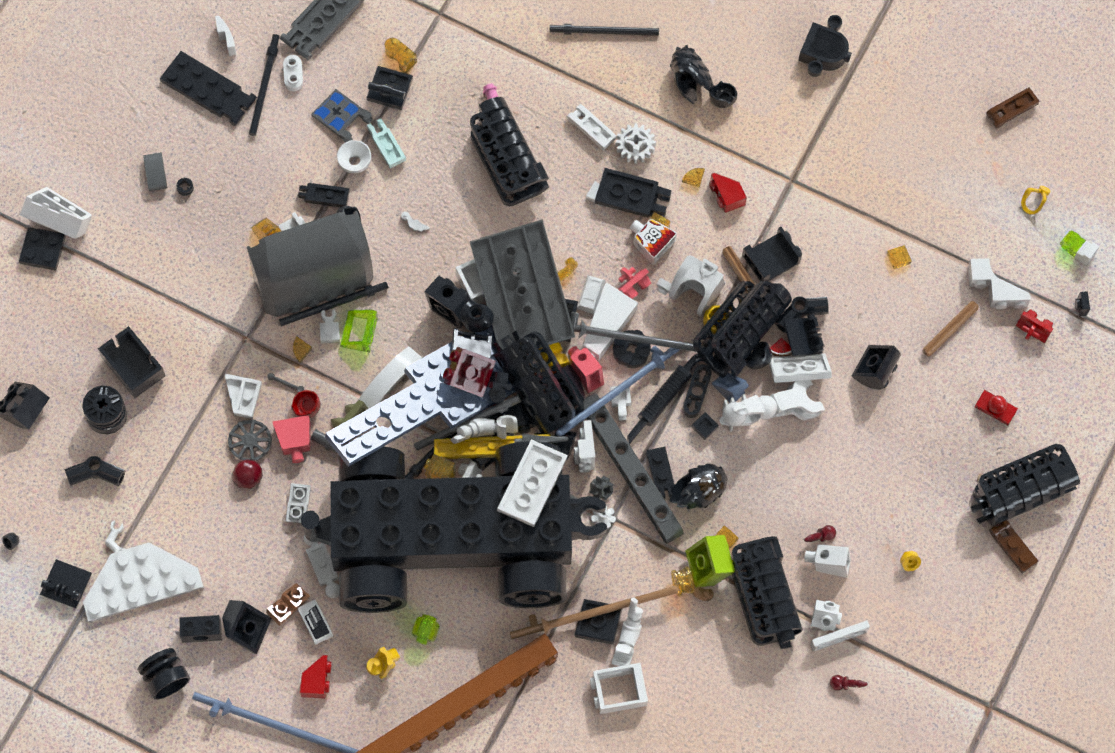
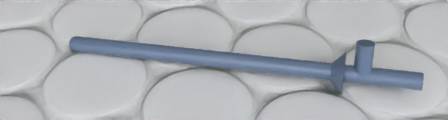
[556,341,682,437]
[192,692,358,753]

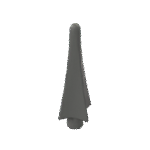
[514,434,568,443]

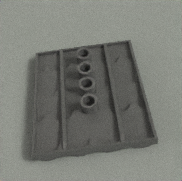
[470,219,575,349]

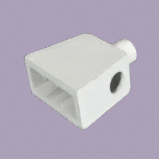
[804,545,851,578]

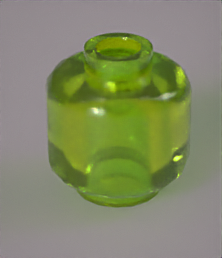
[411,614,440,645]

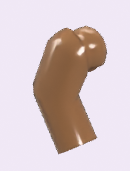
[689,578,714,602]

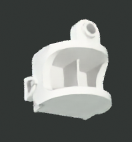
[656,255,726,317]

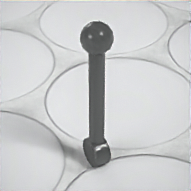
[267,373,305,392]

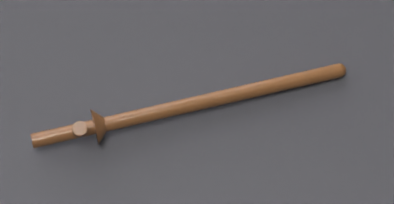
[510,586,679,639]

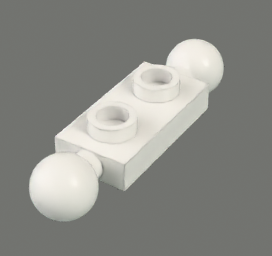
[304,535,339,598]

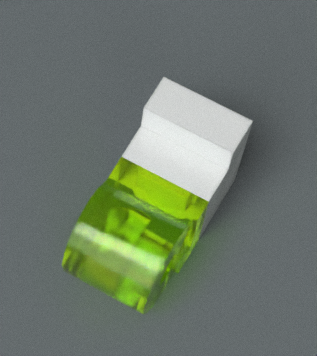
[1060,231,1100,266]

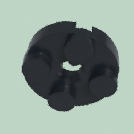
[613,330,651,368]

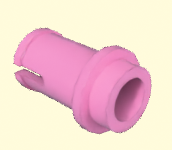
[483,83,498,99]

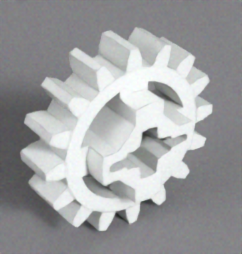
[616,123,656,164]

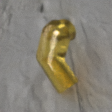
[558,257,578,282]

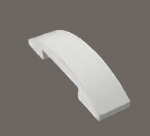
[358,346,422,409]

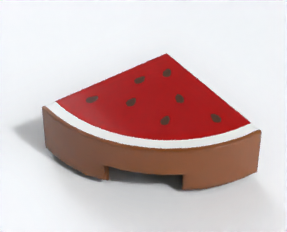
[770,337,792,356]

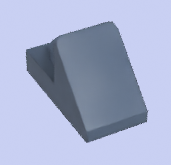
[712,373,749,403]

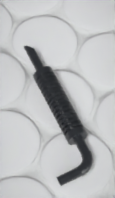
[627,354,704,445]

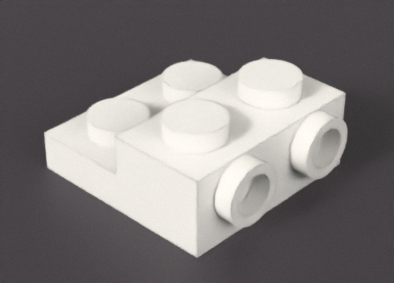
[574,420,595,473]

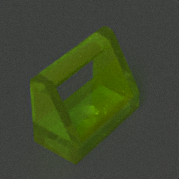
[340,309,378,353]

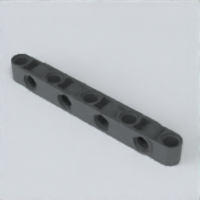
[583,393,684,544]

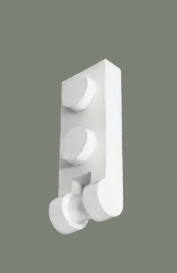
[566,104,617,151]

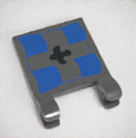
[311,89,373,143]

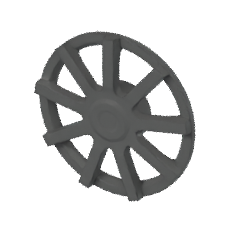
[228,419,272,461]

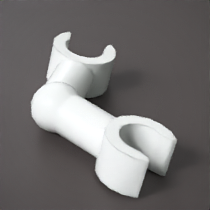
[105,520,125,553]

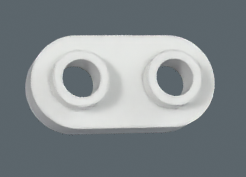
[283,55,303,91]

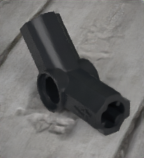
[775,296,829,334]
[64,456,126,486]

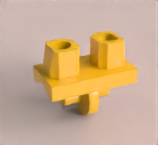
[366,647,400,679]

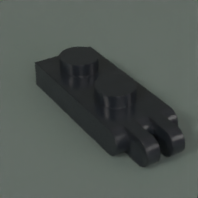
[297,183,350,207]
[646,447,675,499]

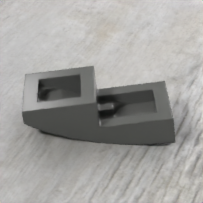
[143,152,168,191]

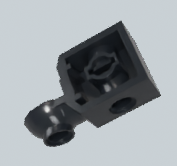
[424,275,494,332]

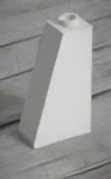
[583,283,638,362]

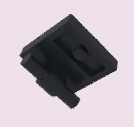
[366,66,413,110]

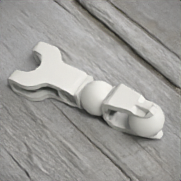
[719,380,825,426]

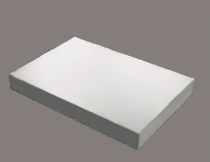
[769,353,832,383]

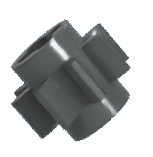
[589,476,614,500]

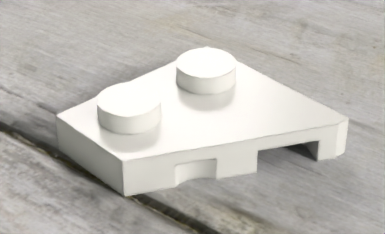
[225,374,262,419]

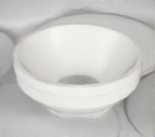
[337,140,371,173]

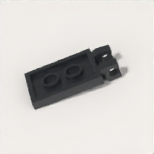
[595,168,672,218]

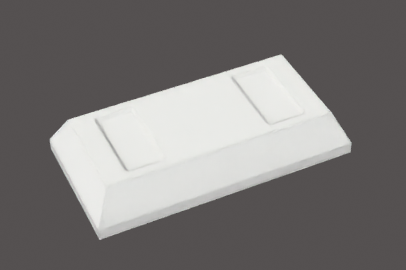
[577,275,606,314]

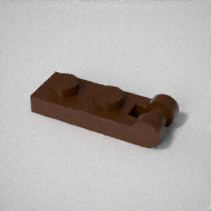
[986,87,1040,128]
[989,520,1039,574]

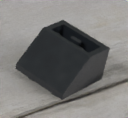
[0,382,50,429]

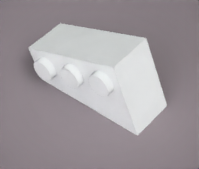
[20,187,92,239]

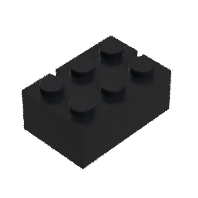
[98,326,166,399]

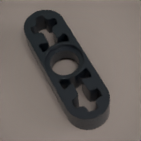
[683,364,712,418]

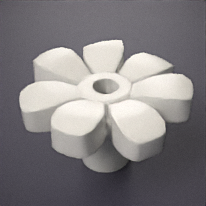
[591,506,616,529]

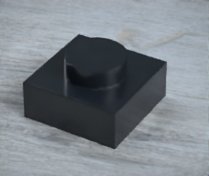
[1075,291,1090,316]
[691,412,719,440]

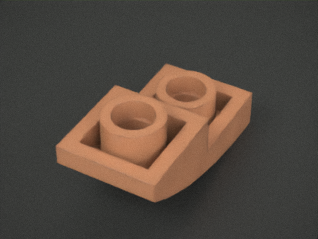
[266,583,310,626]

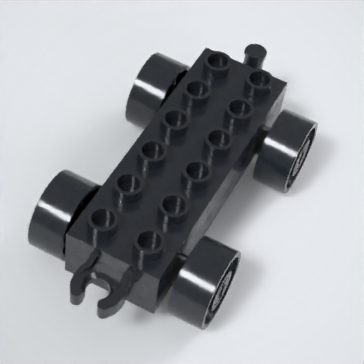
[301,441,607,613]

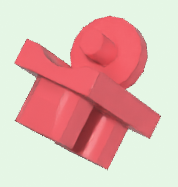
[618,267,651,299]

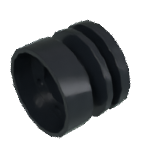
[82,385,127,435]
[137,648,191,700]

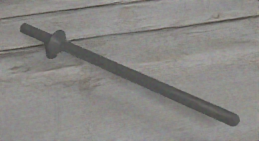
[571,312,704,352]

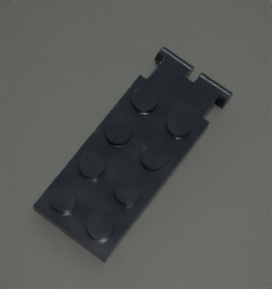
[160,51,257,126]

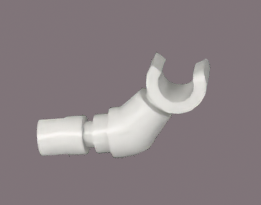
[451,415,518,444]
[612,597,643,666]

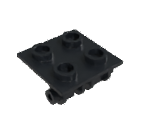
[783,314,825,356]
[40,559,92,609]

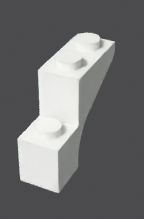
[968,258,1031,310]

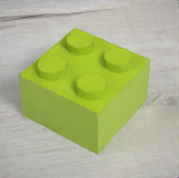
[685,535,735,587]

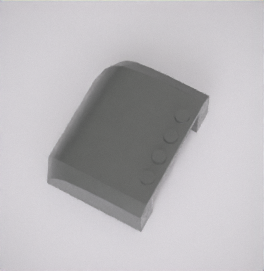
[247,211,374,317]

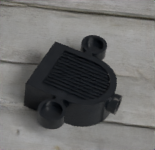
[798,15,852,77]

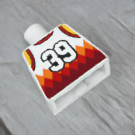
[630,219,677,265]

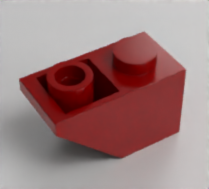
[709,173,747,213]
[300,655,332,699]

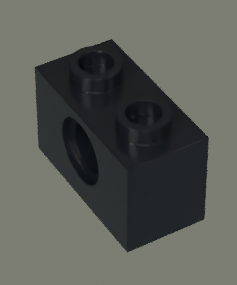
[179,615,222,643]

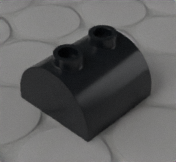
[851,345,901,390]

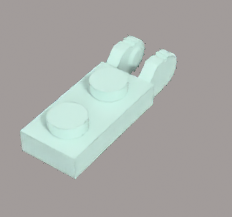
[367,118,406,168]

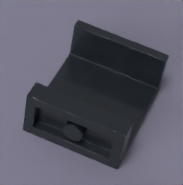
[742,227,802,282]

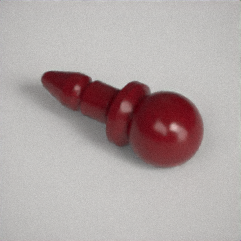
[804,525,837,542]
[830,675,868,691]

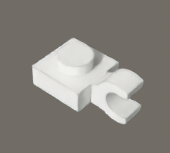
[610,386,631,421]

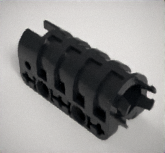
[492,330,584,435]
[971,444,1080,526]

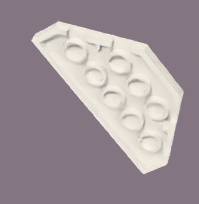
[83,543,204,622]

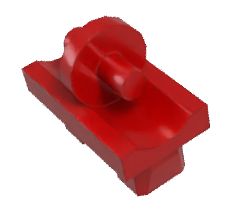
[1015,309,1053,343]

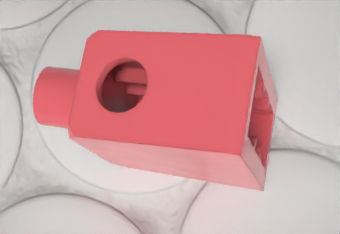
[568,346,604,394]
[273,415,311,463]

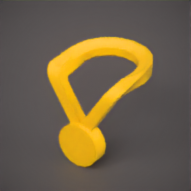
[1021,185,1051,215]

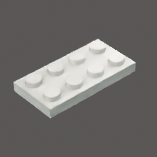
[497,439,568,527]

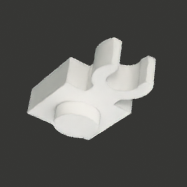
[320,310,340,343]

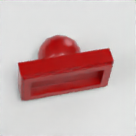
[975,389,1018,426]

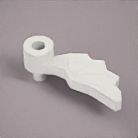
[401,211,429,232]

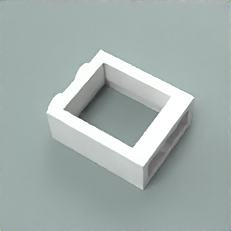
[590,663,648,714]

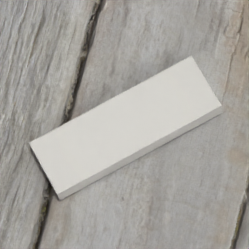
[810,621,870,651]

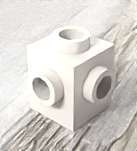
[811,600,842,631]

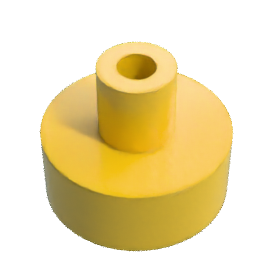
[900,551,921,571]

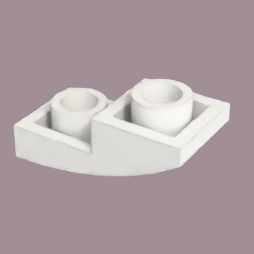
[286,483,311,523]

